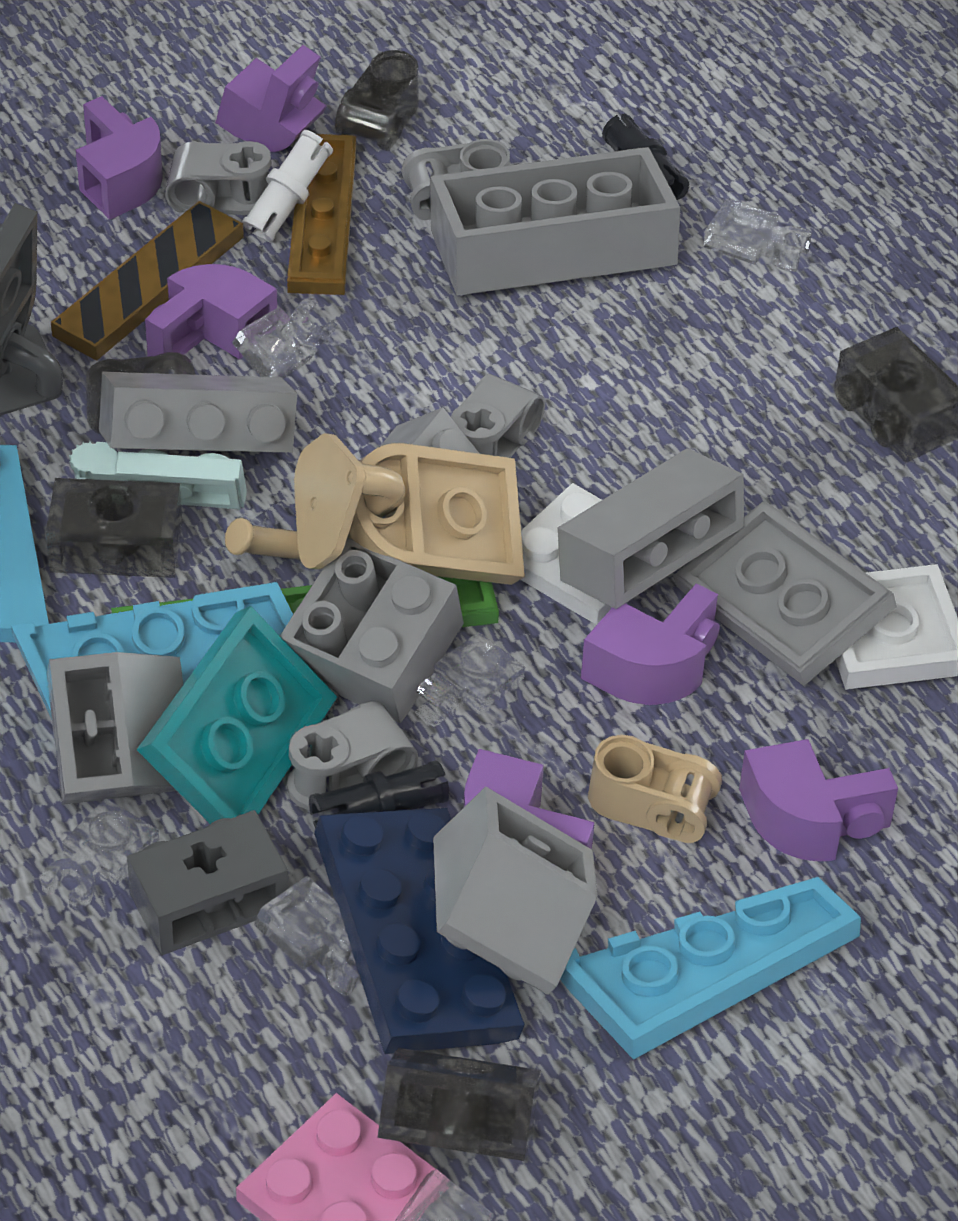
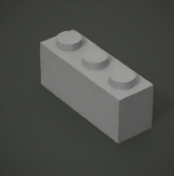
[99,372,297,453]
[557,448,744,609]

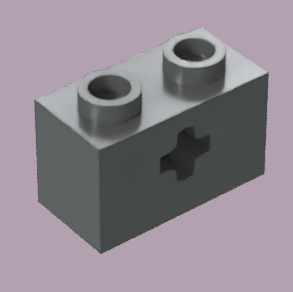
[127,810,289,956]

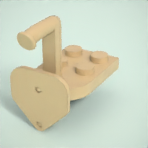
[225,433,525,585]

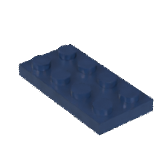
[314,808,525,1054]

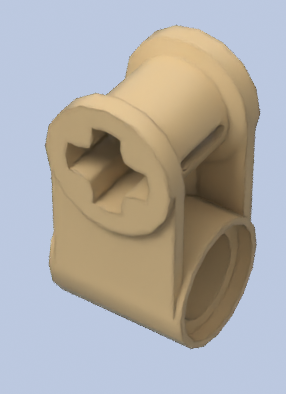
[588,735,722,843]

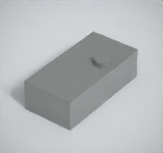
[430,147,680,296]

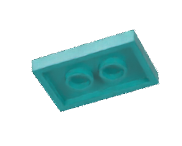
[137,606,337,824]

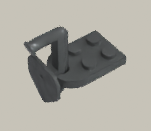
[0,203,63,416]

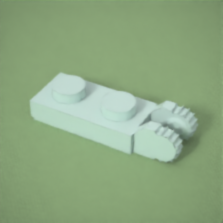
[69,441,247,510]

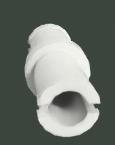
[242,130,333,243]

